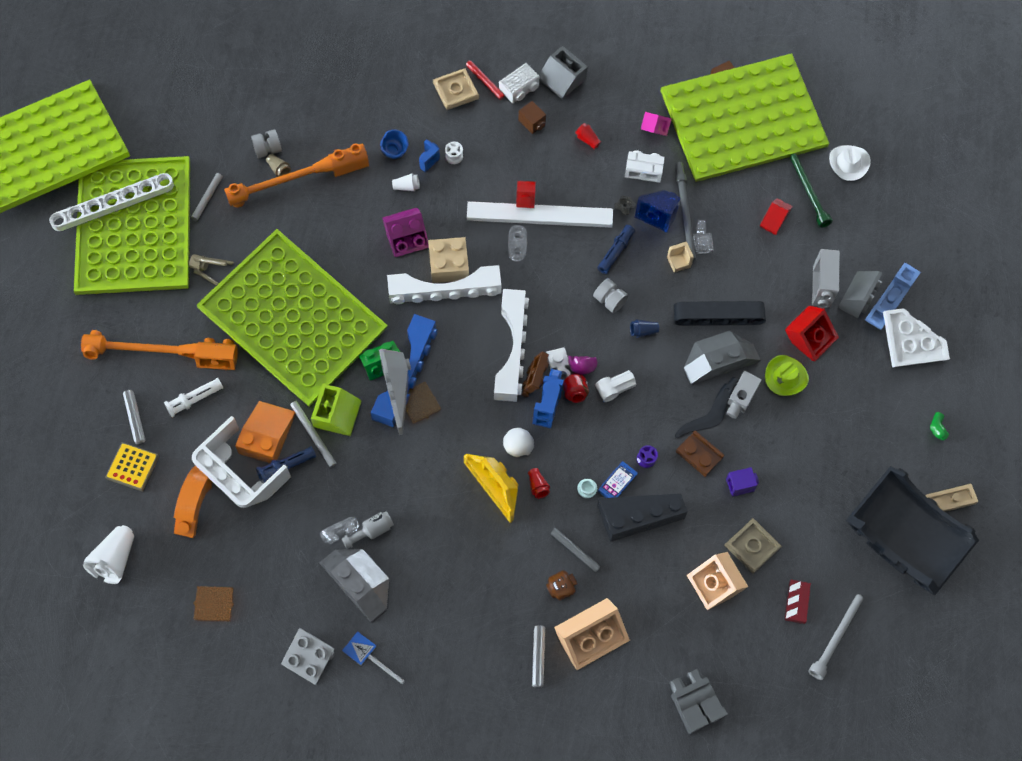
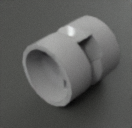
[251,129,282,159]
[593,278,629,313]

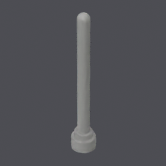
[808,594,863,680]

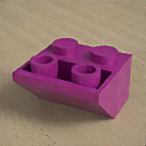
[382,208,429,257]

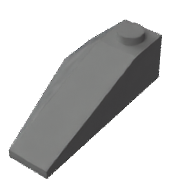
[379,349,411,435]

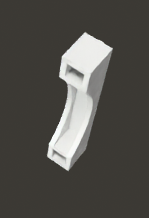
[387,265,501,304]
[494,289,529,402]

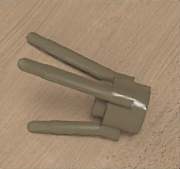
[189,254,234,286]

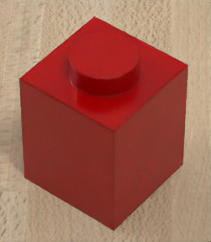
[516,181,536,208]

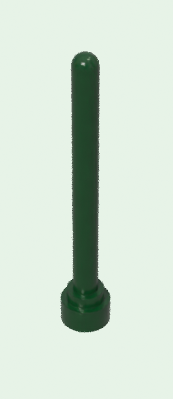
[790,153,833,228]

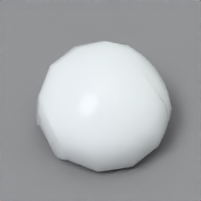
[503,428,534,458]

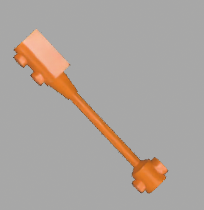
[224,144,369,207]
[81,330,238,370]

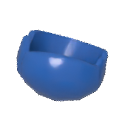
[380,129,408,159]

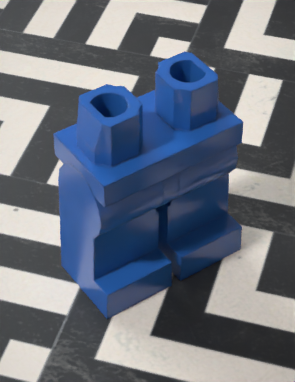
[532,369,564,428]

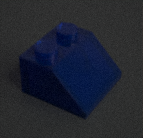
[635,190,681,233]

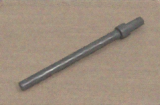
[676,162,696,261]

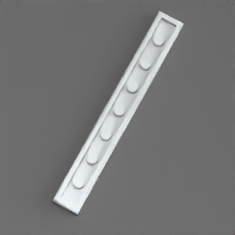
[467,202,613,228]

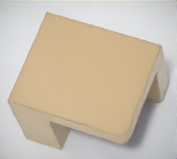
[667,242,694,273]

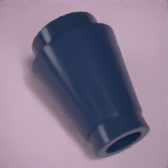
[630,319,659,338]

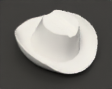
[829,145,870,181]

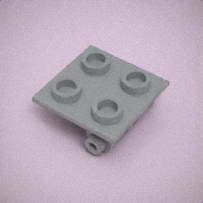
[281,628,335,685]

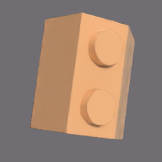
[687,552,748,610]

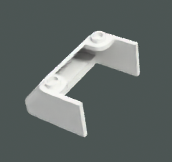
[192,416,291,508]

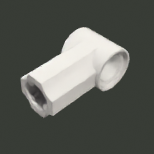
[595,370,636,402]

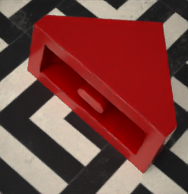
[760,198,793,235]

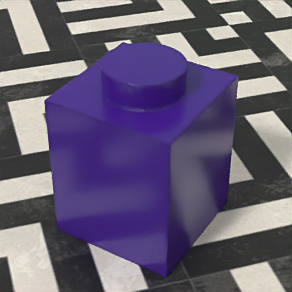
[726,467,759,497]

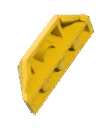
[464,454,518,523]

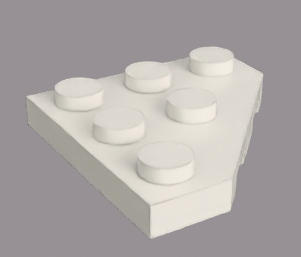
[883,308,950,368]

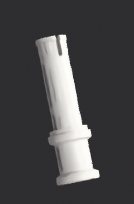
[164,378,223,418]

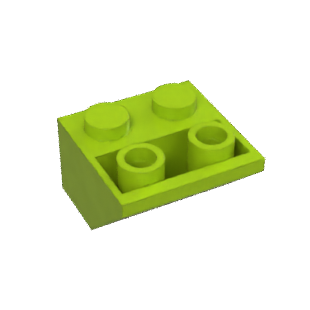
[311,384,362,436]

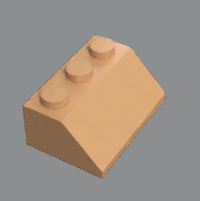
[554,598,630,670]

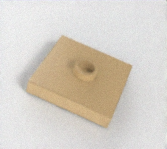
[433,68,479,110]

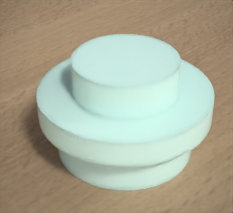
[577,479,597,498]

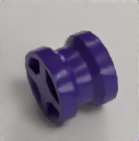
[637,445,658,468]

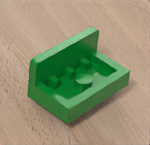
[359,341,400,380]

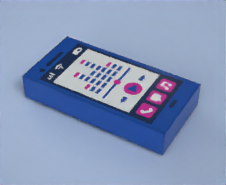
[598,461,638,498]

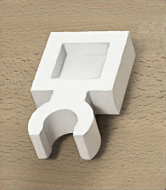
[546,347,570,377]

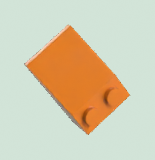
[235,401,296,463]

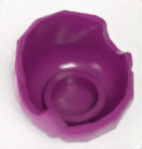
[568,356,598,375]

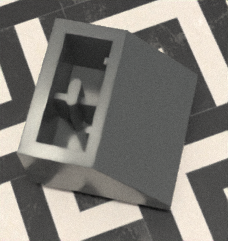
[539,46,588,99]
[838,271,882,318]

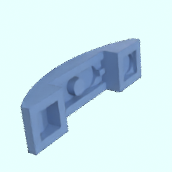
[865,263,921,330]

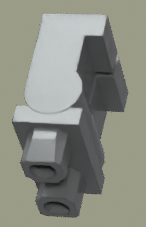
[670,669,728,734]

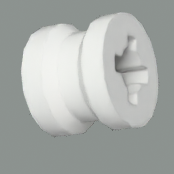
[445,142,463,165]

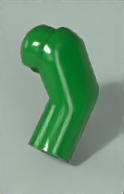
[930,412,949,440]

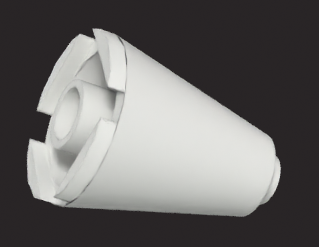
[83,526,134,584]

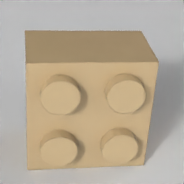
[428,237,469,283]

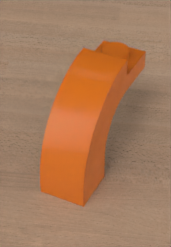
[174,466,212,538]

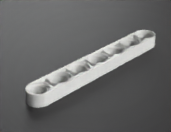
[49,173,174,231]

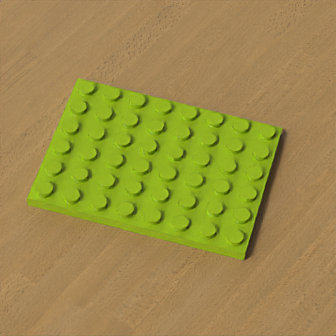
[660,54,829,182]
[0,79,130,213]
[74,156,190,295]
[197,229,388,407]

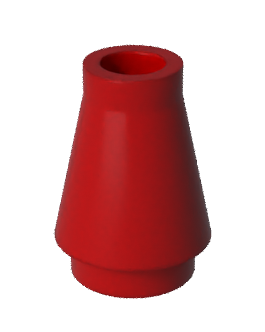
[575,123,601,149]
[528,468,550,499]

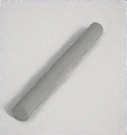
[290,401,337,468]

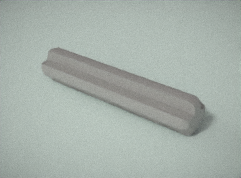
[123,390,145,444]
[532,626,545,687]

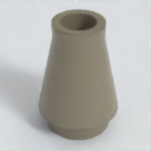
[266,154,291,177]

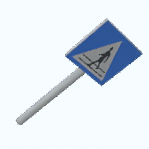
[342,632,404,684]

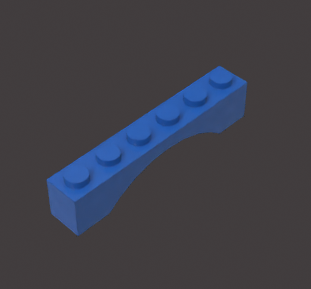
[371,314,438,427]

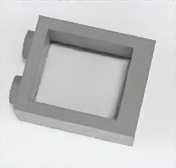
[812,249,840,308]

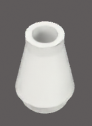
[392,173,420,191]

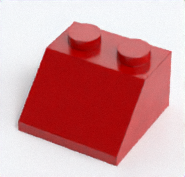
[785,306,839,361]

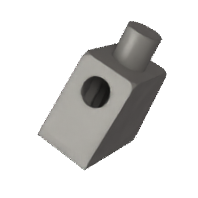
[726,371,762,419]

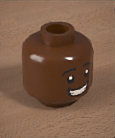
[546,570,578,600]

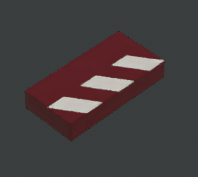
[785,580,811,624]

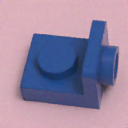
[419,139,440,172]

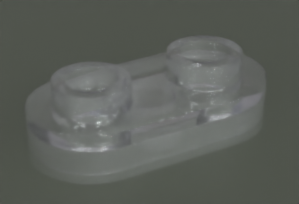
[508,225,527,261]
[320,517,360,544]

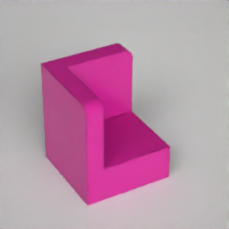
[641,112,671,136]

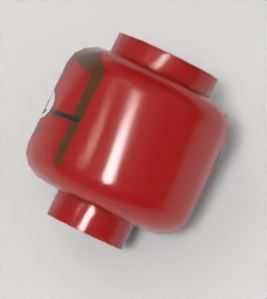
[563,374,589,403]

